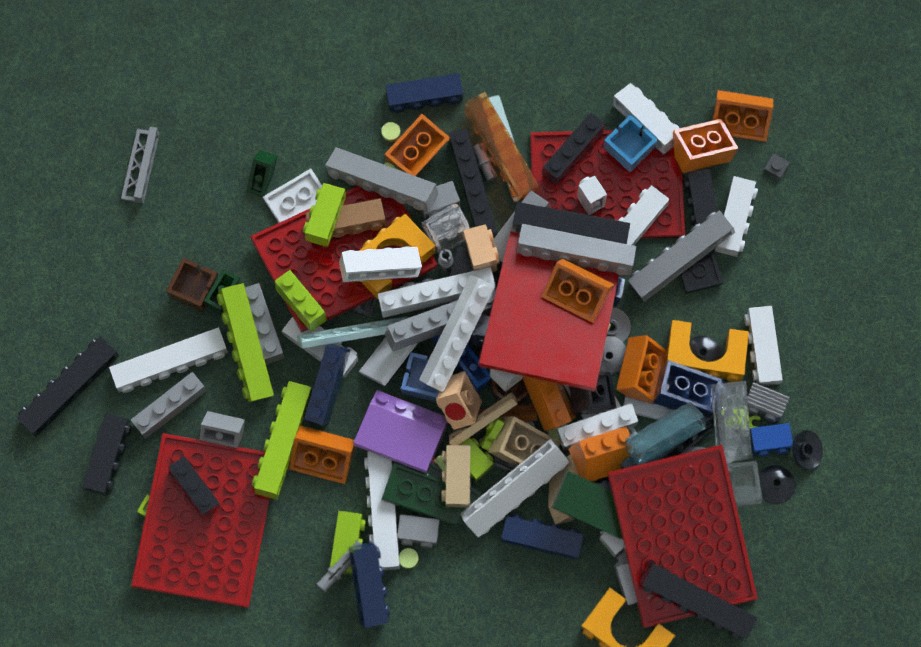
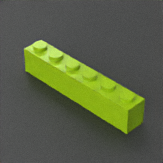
[217,283,274,403]
[252,381,312,500]

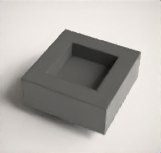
[764,153,790,179]

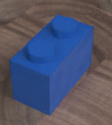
[749,423,793,457]

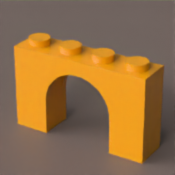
[359,214,436,299]
[665,320,749,382]
[581,588,675,647]

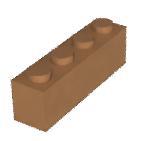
[306,199,386,238]

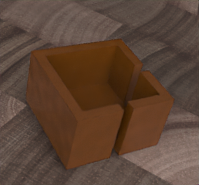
[166,258,219,312]

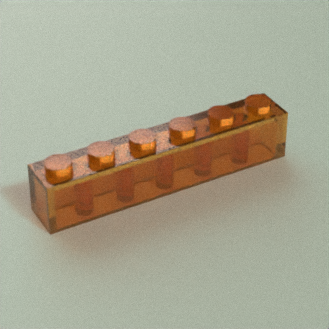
[464,92,539,202]

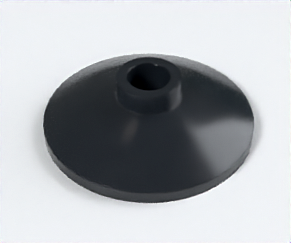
[689,336,721,362]
[792,430,823,469]
[756,465,795,504]

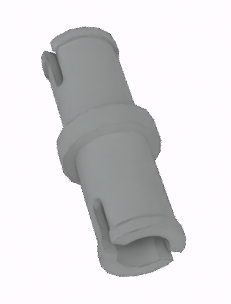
[473,143,498,182]
[438,249,454,271]

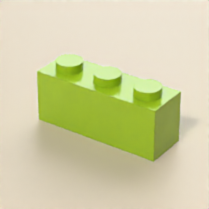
[303,183,346,247]
[275,270,326,332]
[330,511,366,575]

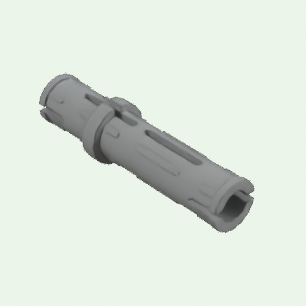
[316,540,362,592]

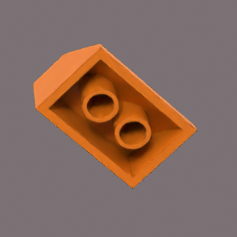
[713,90,773,142]
[384,114,450,176]
[673,119,738,173]
[541,259,614,323]
[616,335,667,405]
[522,376,576,431]
[289,426,355,484]
[568,426,634,482]

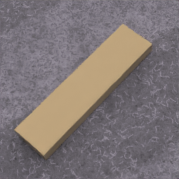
[449,393,517,445]

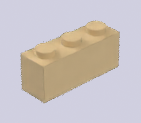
[442,445,470,508]

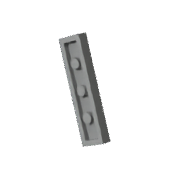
[121,127,160,204]

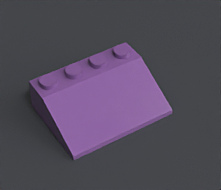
[353,390,448,473]

